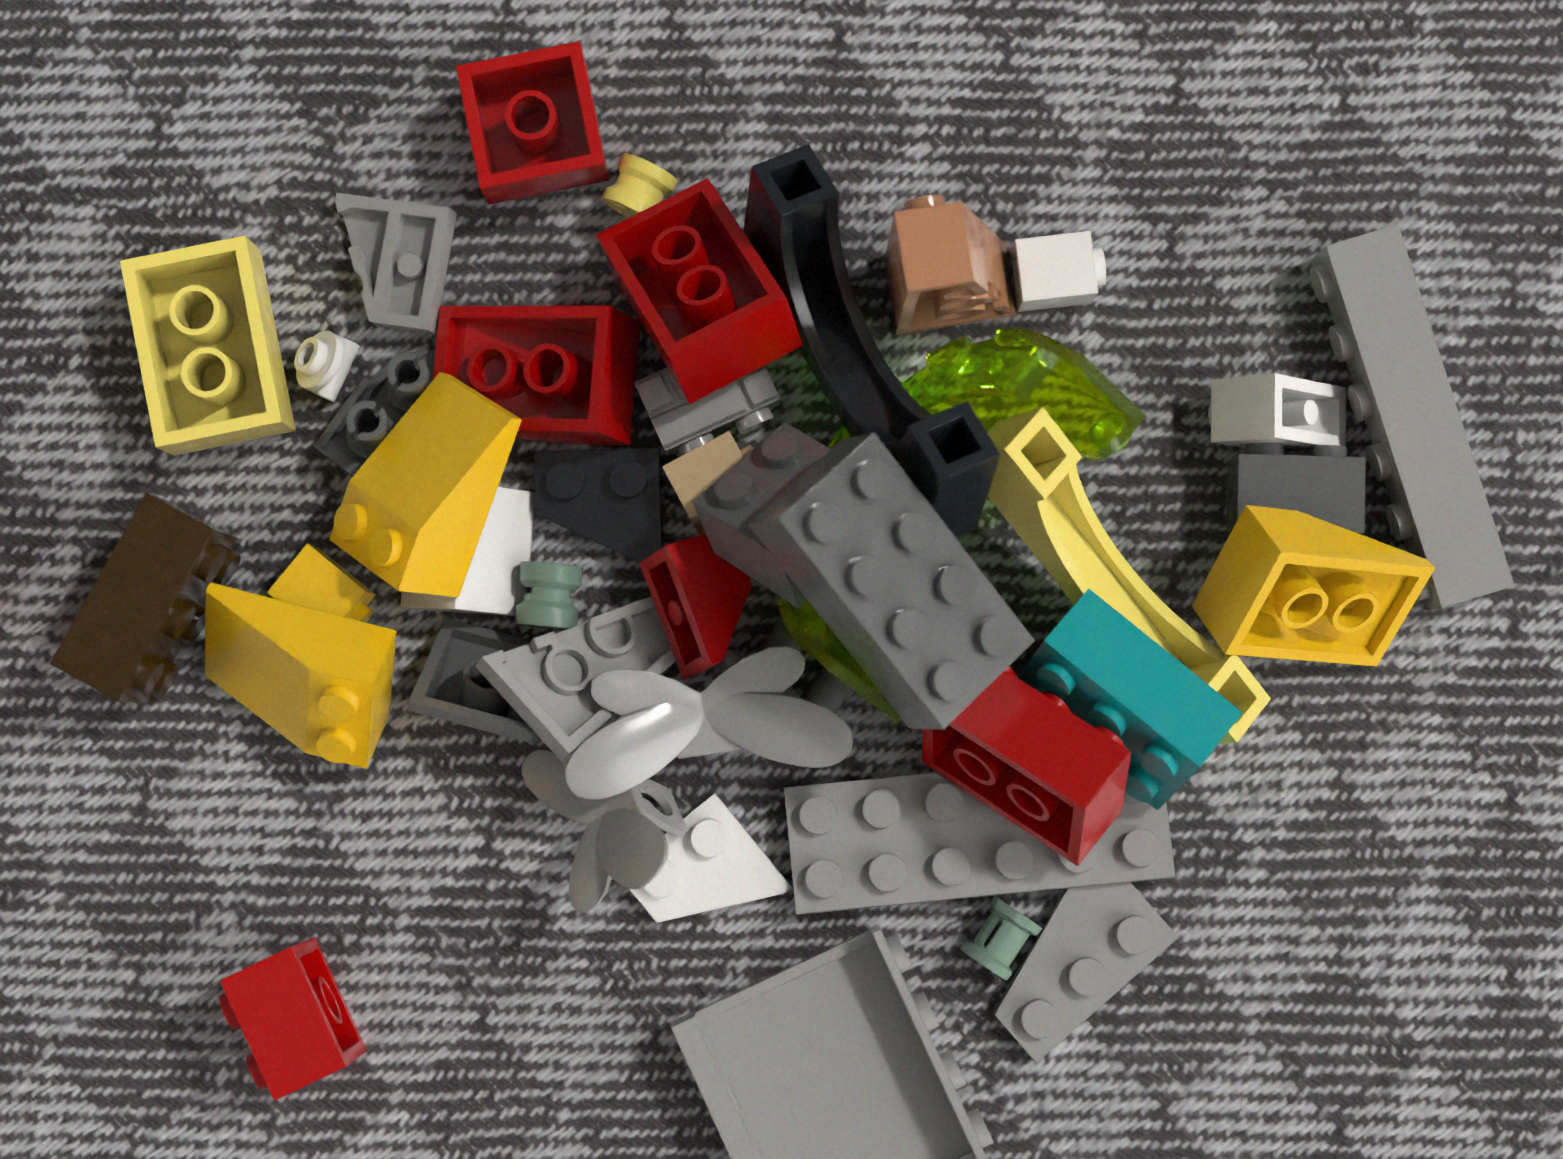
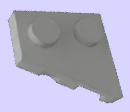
[335,193,457,335]

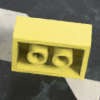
[120,235,296,456]

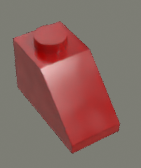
[639,534,752,681]

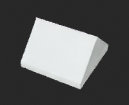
[400,487,535,616]

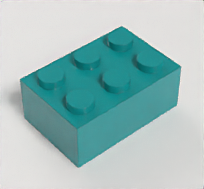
[1018,588,1243,811]

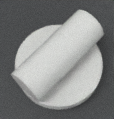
[294,330,360,402]

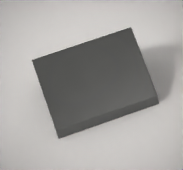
[408,618,541,743]

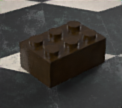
[50,492,241,703]

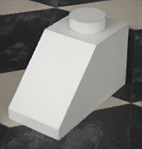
[1208,373,1346,450]

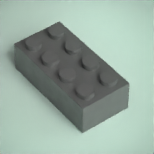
[748,432,1035,729]

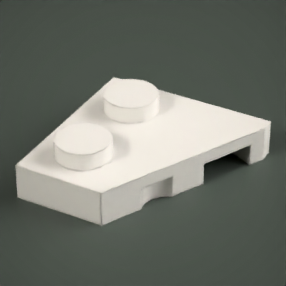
[630,793,792,923]

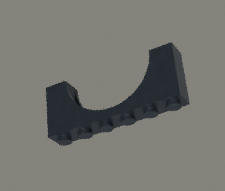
[743,144,1001,538]

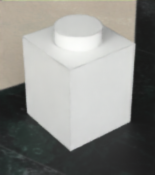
[1010,231,1106,312]

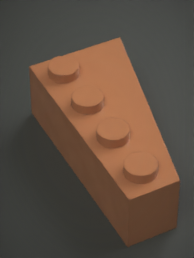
[884,195,1017,335]

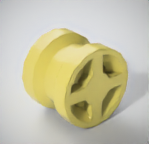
[601,153,678,218]

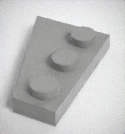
[475,596,676,762]
[993,882,1179,1063]

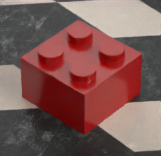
[456,41,610,205]
[219,937,368,1101]

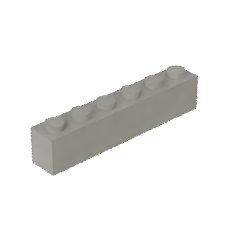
[1310,224,1515,611]

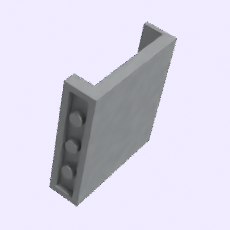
[671,925,994,1159]

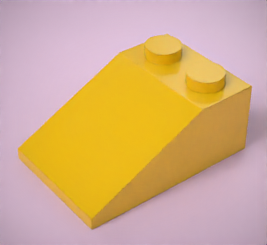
[329,372,522,598]
[1192,505,1435,666]
[205,582,397,769]

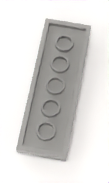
[784,773,1175,915]

